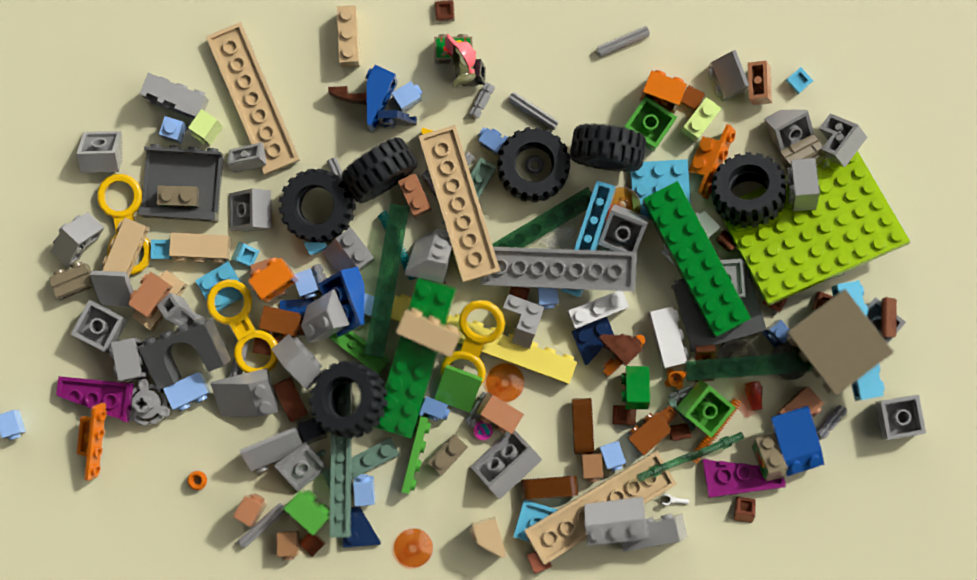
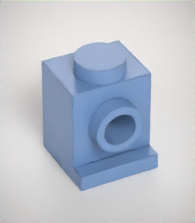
[477,127,508,156]
[762,320,790,347]
[419,396,450,422]

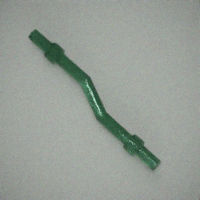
[636,432,744,482]

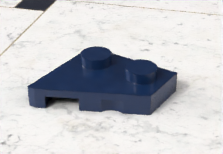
[378,110,417,128]
[571,317,614,365]
[343,507,381,548]

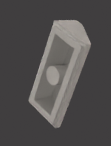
[227,142,266,172]

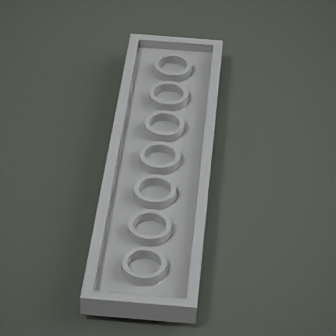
[480,247,637,292]

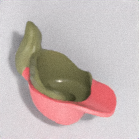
[445,34,476,88]

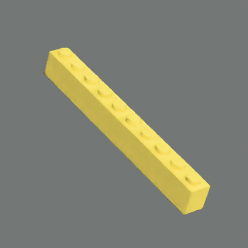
[388,294,577,384]

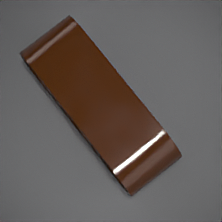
[572,398,594,455]
[521,476,578,499]

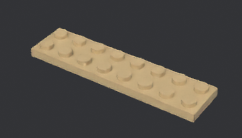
[206,22,300,175]
[419,125,500,283]
[524,451,677,565]

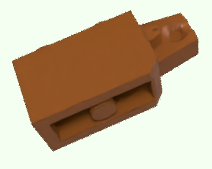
[259,306,305,339]
[627,406,677,456]

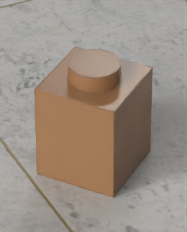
[581,454,603,482]
[277,531,299,560]

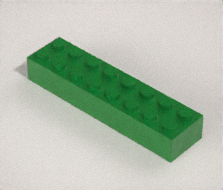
[642,181,751,338]
[375,278,457,439]

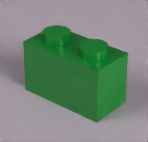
[621,366,650,410]

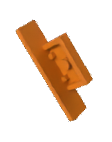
[688,124,736,199]
[76,403,107,481]

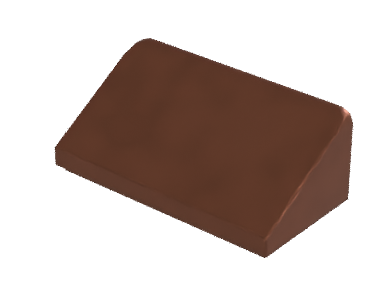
[881,297,897,338]

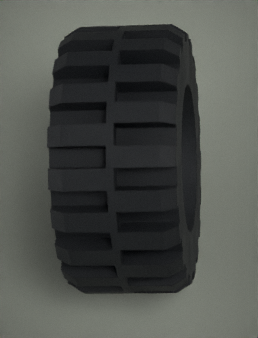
[570,123,646,172]
[497,127,571,203]
[341,137,417,203]
[712,152,786,228]
[279,169,356,243]
[309,361,388,438]

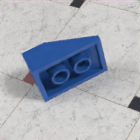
[365,65,398,133]
[318,267,364,337]
[771,406,825,476]

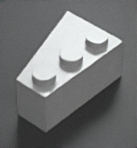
[140,73,209,119]
[621,513,687,552]

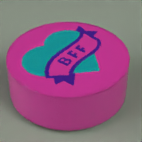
[474,421,493,440]

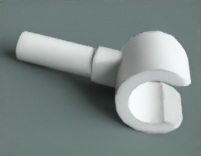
[662,493,689,505]

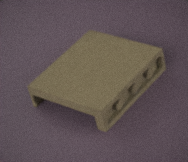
[785,289,894,396]

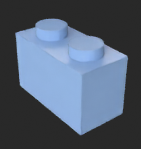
[163,372,211,412]

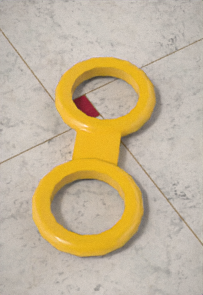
[97,174,151,275]
[207,279,279,373]
[440,300,505,386]

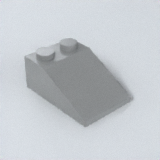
[210,368,278,417]

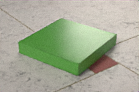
[434,365,483,413]

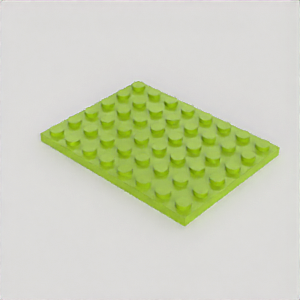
[719,151,910,306]

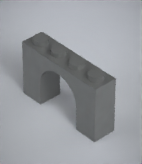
[138,318,231,390]

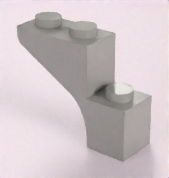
[157,292,207,327]

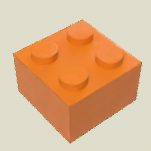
[639,70,687,113]
[248,257,299,302]

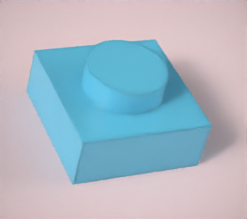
[786,67,813,94]
[151,240,171,260]

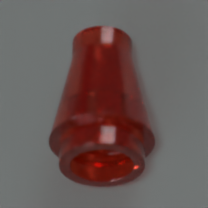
[744,381,763,410]

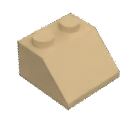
[470,517,506,558]

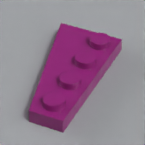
[56,376,134,422]
[702,459,786,498]

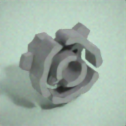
[128,379,171,426]

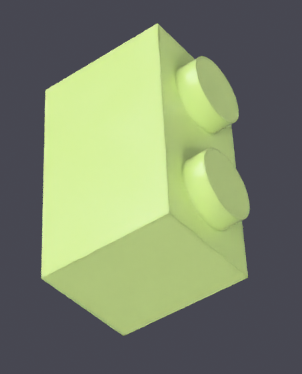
[681,97,722,142]
[188,109,223,145]

